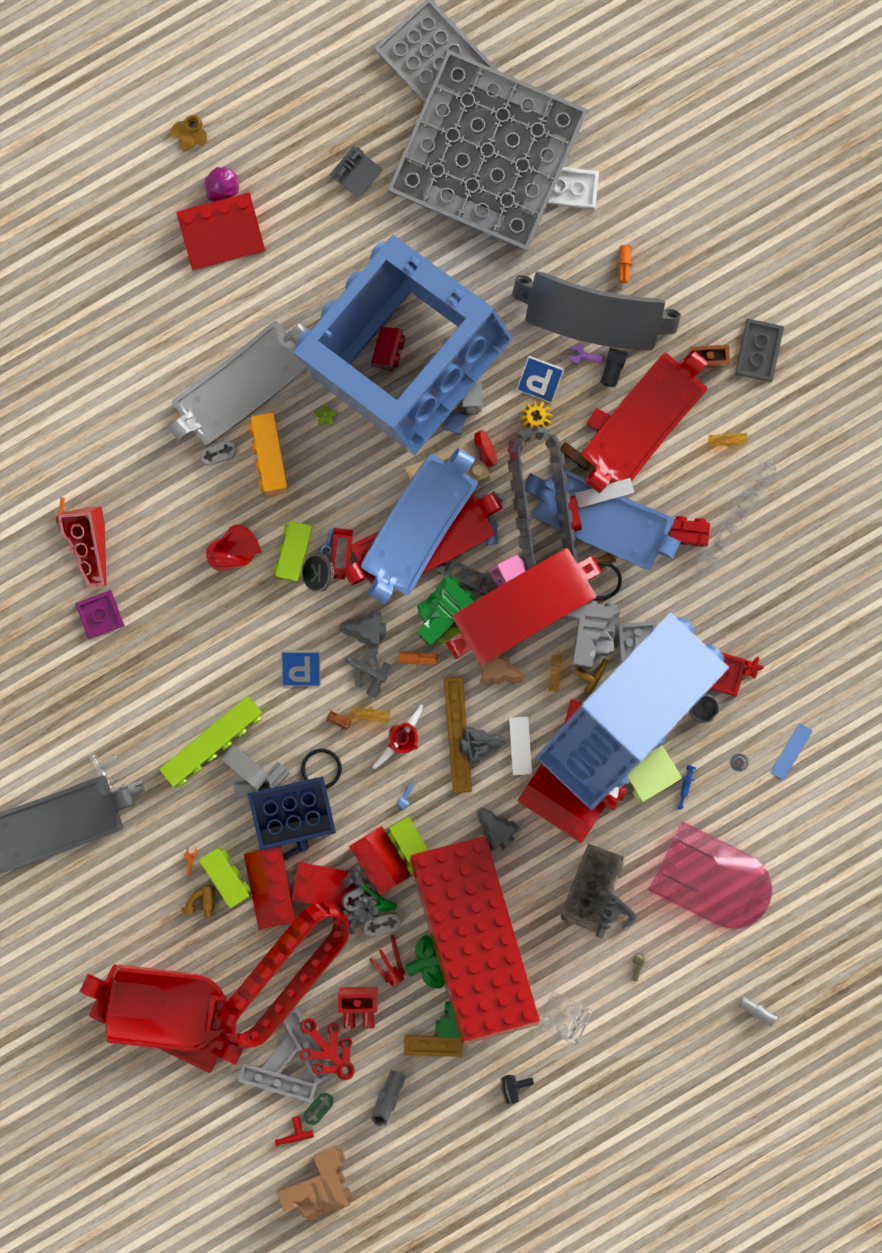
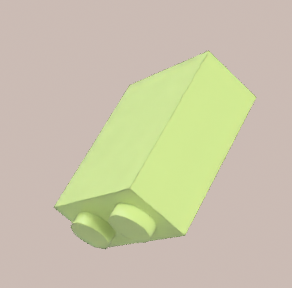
[626,745,682,802]

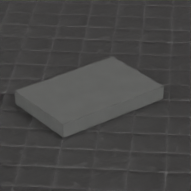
[735,318,784,382]

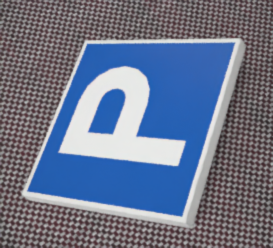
[517,356,564,403]

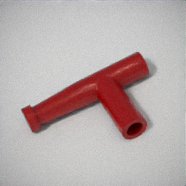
[275,1116,314,1147]

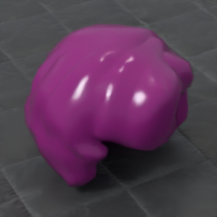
[204,167,239,202]

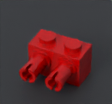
[337,987,379,1029]

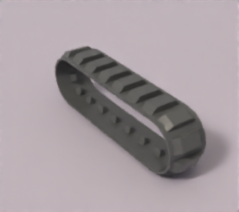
[507,426,578,571]

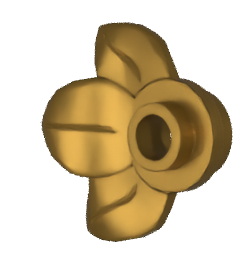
[169,115,207,152]

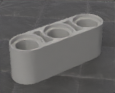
[220,744,270,790]

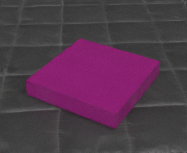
[75,590,125,640]

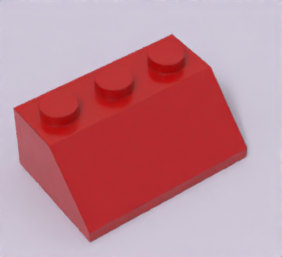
[349,826,411,896]

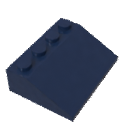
[247,776,336,850]

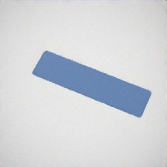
[771,723,812,780]

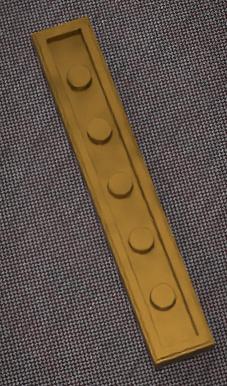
[444,677,472,793]

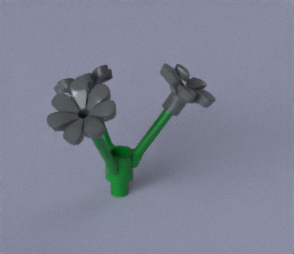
[342,865,397,934]

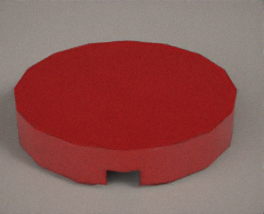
[474,430,498,467]

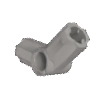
[234,762,290,797]

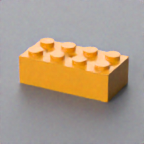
[248,413,288,496]

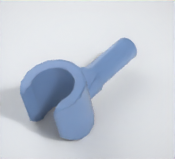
[320,529,334,556]
[397,783,414,810]

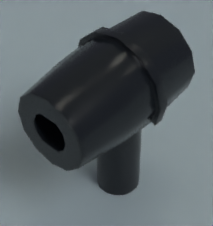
[501,1075,534,1104]

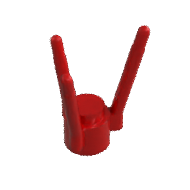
[369,936,405,986]

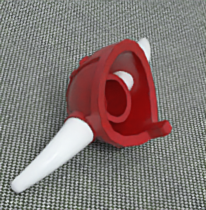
[373,704,423,769]

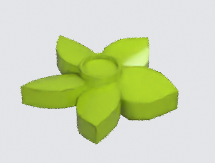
[314,404,337,426]

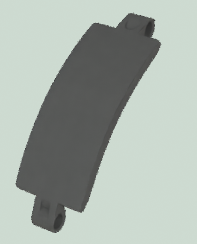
[512,271,681,350]
[0,775,134,874]

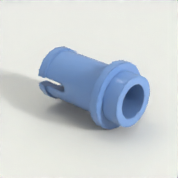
[486,521,499,545]

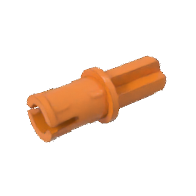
[617,245,632,283]
[399,650,437,666]

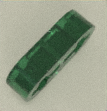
[303,1092,334,1125]

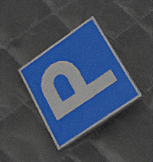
[281,651,321,686]

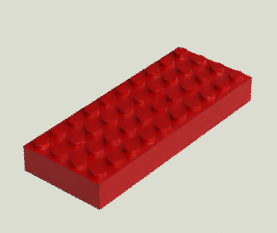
[410,836,540,1045]

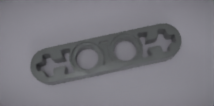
[434,559,497,595]

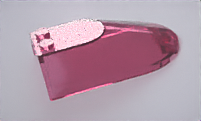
[647,821,772,929]

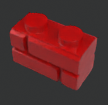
[669,516,710,547]

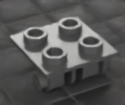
[330,146,383,198]

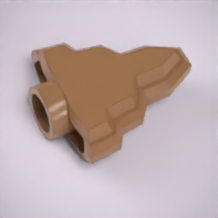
[478,654,525,685]

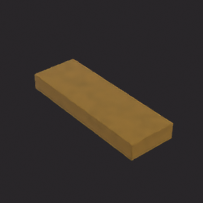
[404,1035,463,1057]

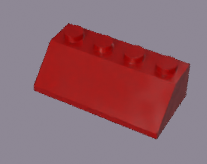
[244,846,296,930]

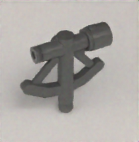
[345,649,391,698]

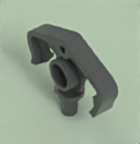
[583,895,636,939]

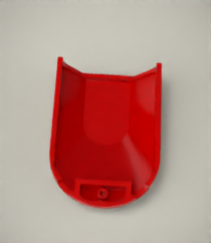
[105,964,227,1051]

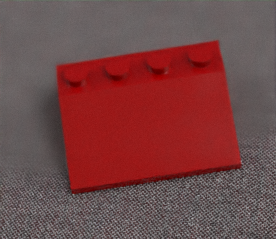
[176,192,265,271]
[517,763,605,844]

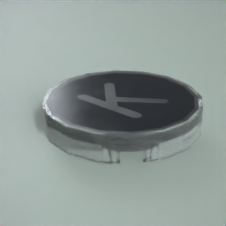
[302,554,334,592]

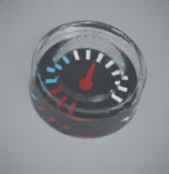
[729,753,749,772]

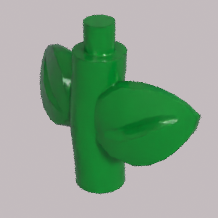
[406,935,444,988]

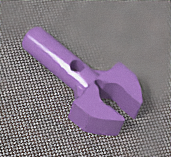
[567,344,604,365]

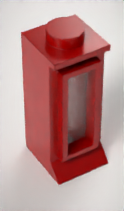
[330,528,353,580]

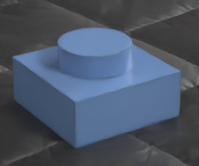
[443,412,466,434]

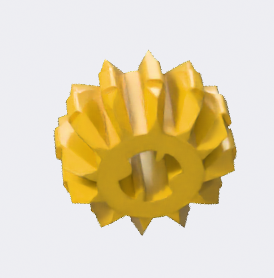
[520,401,552,430]

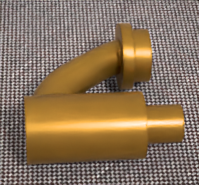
[181,887,215,918]

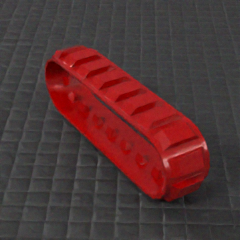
[220,902,350,1049]

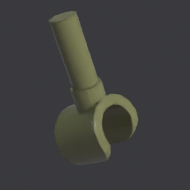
[632,953,645,982]

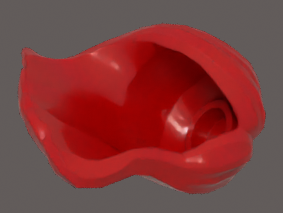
[206,524,262,572]

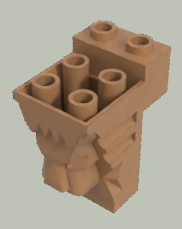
[277,1145,352,1221]

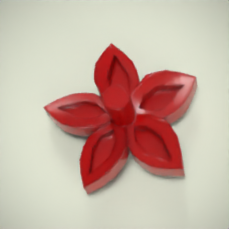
[743,656,764,679]

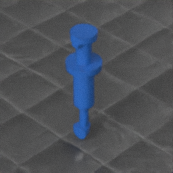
[677,765,696,810]

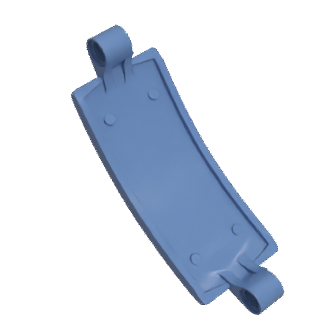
[361,448,478,604]
[524,468,681,570]

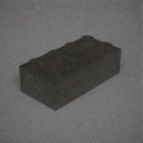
[561,843,624,933]

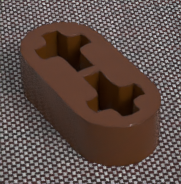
[560,442,592,471]

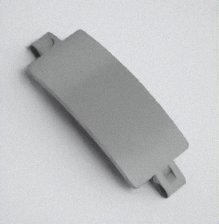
[167,321,307,445]

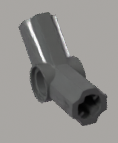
[371,1070,406,1126]

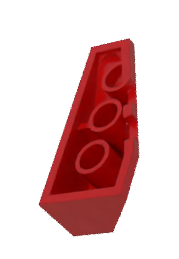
[57,506,107,587]

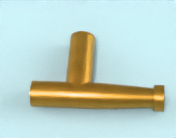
[575,658,610,694]

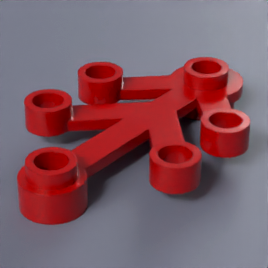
[299,1018,355,1080]

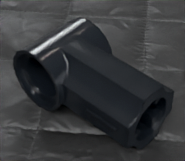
[600,347,628,388]

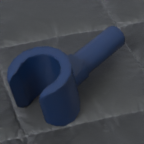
[284,840,309,859]

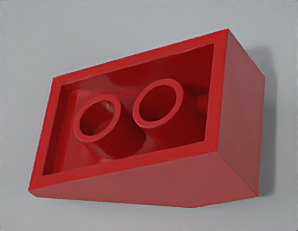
[292,862,354,910]

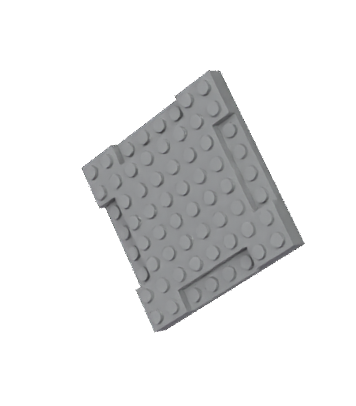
[388,50,588,251]

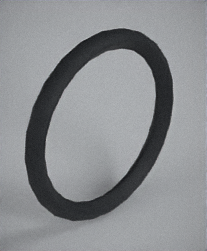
[595,562,622,600]
[301,748,342,788]

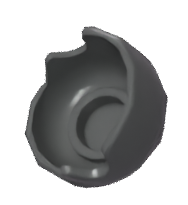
[689,694,719,723]

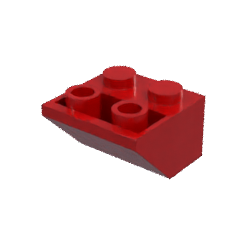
[371,327,406,372]

